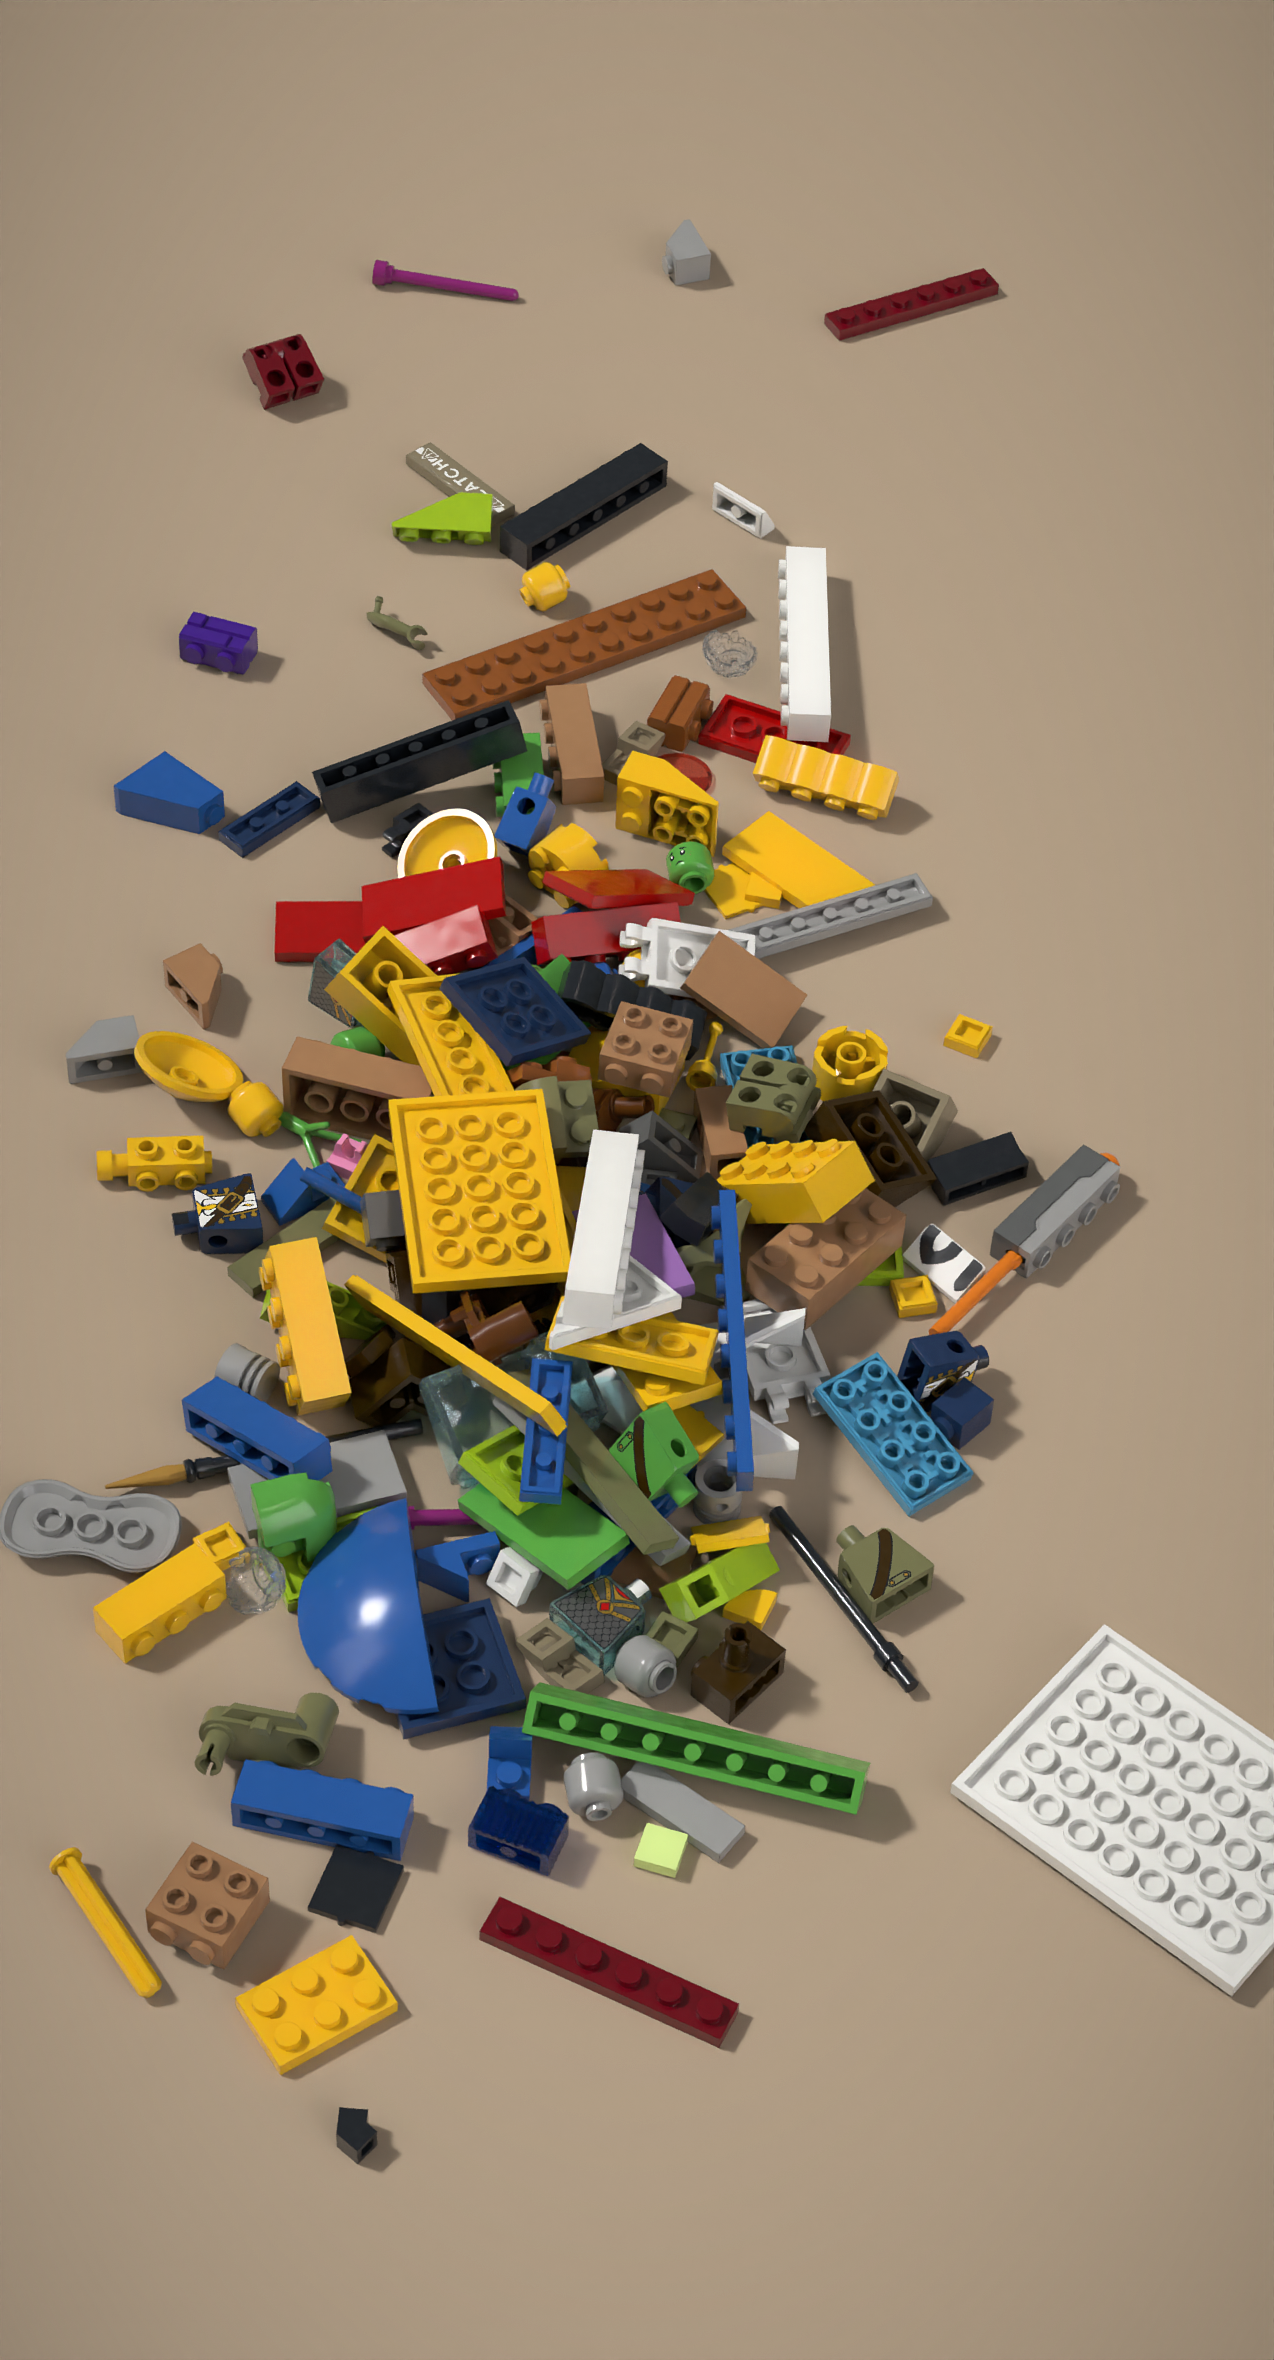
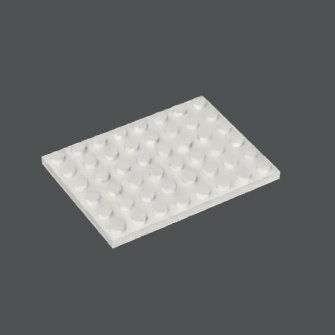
[950,1624,1274,1997]

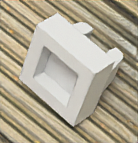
[486,1547,543,1607]

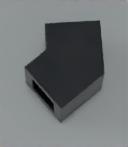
[336,2107,378,2164]

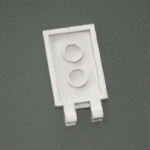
[618,918,755,998]
[721,1299,831,1424]

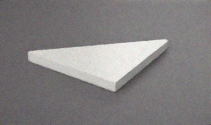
[549,1256,682,1350]

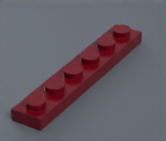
[824,268,999,341]
[479,1897,739,2048]

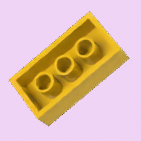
[324,926,437,1066]
[716,1139,875,1224]
[259,1237,352,1416]

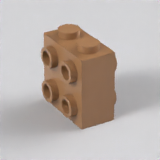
[598,1001,693,1098]
[145,1841,270,1969]

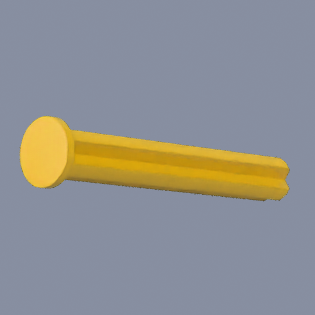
[49,1847,162,1998]

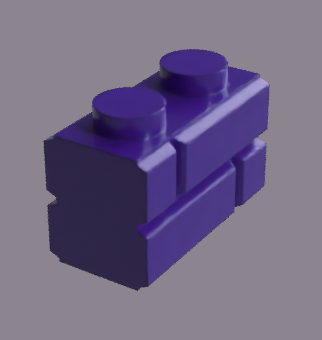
[179,611,258,675]

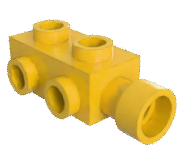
[96,1135,212,1192]

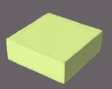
[634,1823,688,1878]

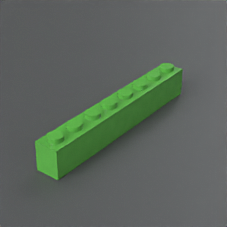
[522,1682,871,1815]

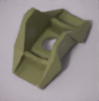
[676,1199,752,1306]

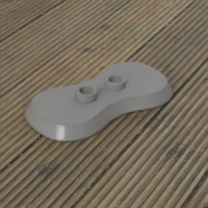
[0,1479,182,1574]

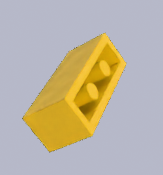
[93,1543,227,1664]

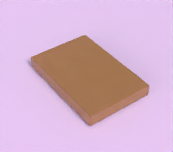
[680,931,807,1049]

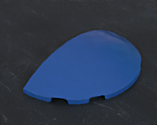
[297,1498,439,1714]

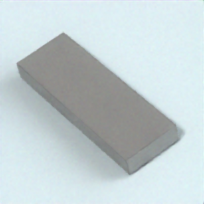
[621,1761,745,1863]

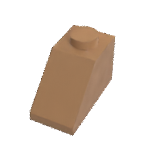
[163,943,223,1030]

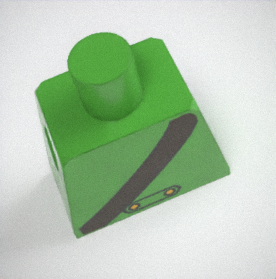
[608,1401,699,1507]

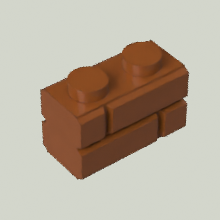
[647,675,714,752]

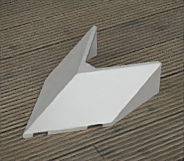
[570,1308,805,1480]

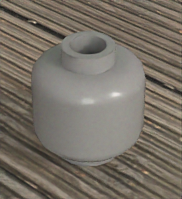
[614,1635,677,1698]
[564,1752,624,1821]

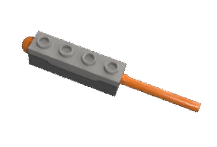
[929,1144,1121,1335]

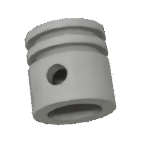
[214,1343,280,1402]
[693,1459,742,1524]

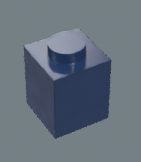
[930,1377,994,1450]

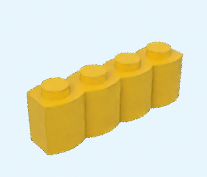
[753,735,899,820]

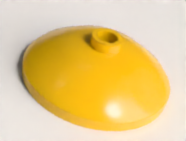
[397,809,498,878]
[134,1031,243,1102]

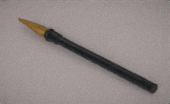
[105,1418,423,1489]

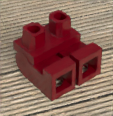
[242,334,324,410]

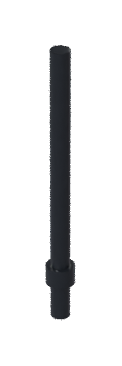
[769,1506,919,1693]

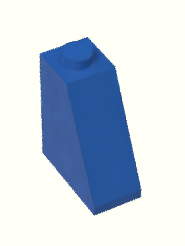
[114,751,225,834]

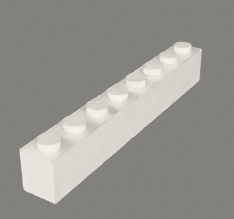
[778,546,831,742]
[562,1130,645,1330]

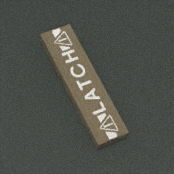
[406,442,515,526]

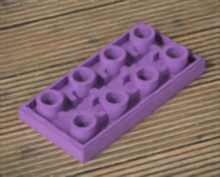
[572,1194,695,1298]

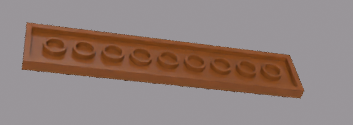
[422,569,746,720]

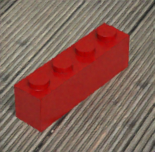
[531,902,681,965]

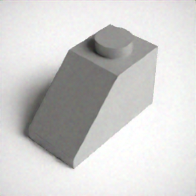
[662,219,711,286]
[66,1015,143,1084]

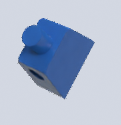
[494,773,556,857]

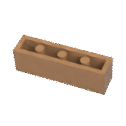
[539,683,604,805]

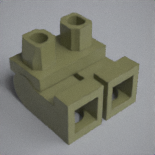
[726,1054,821,1144]

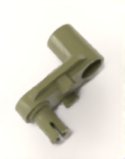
[194,1692,339,1776]

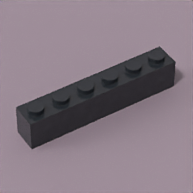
[500,443,668,571]
[312,700,527,823]

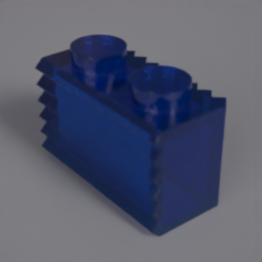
[468,1786,569,1876]

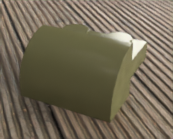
[514,1076,599,1164]

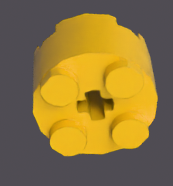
[528,823,609,908]
[812,1026,888,1101]

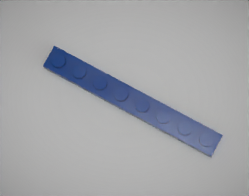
[711,1190,754,1492]

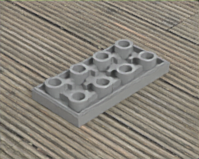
[227,1430,407,1539]

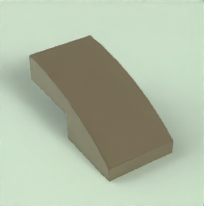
[602,721,665,785]
[515,1618,605,1694]

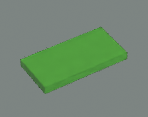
[458,1483,630,1590]

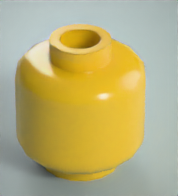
[519,562,571,612]
[228,1081,284,1137]

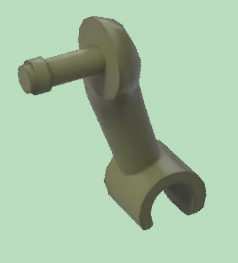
[367,596,428,650]

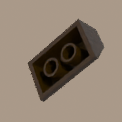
[804,1090,937,1207]

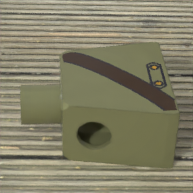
[836,1525,935,1624]

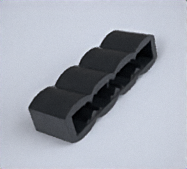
[558,961,707,1061]

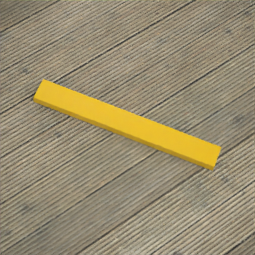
[344,1275,567,1437]

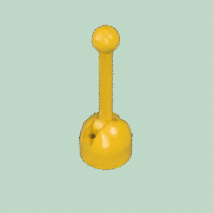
[686,1022,723,1091]

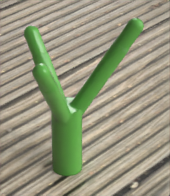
[279,1112,362,1168]

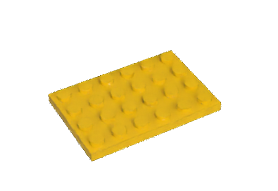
[388,1089,571,1294]

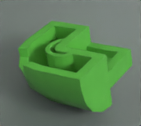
[250,1473,337,1563]

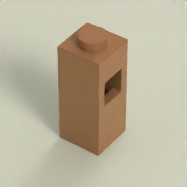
[693,1085,748,1179]

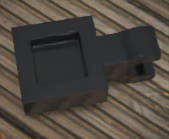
[382,803,434,857]

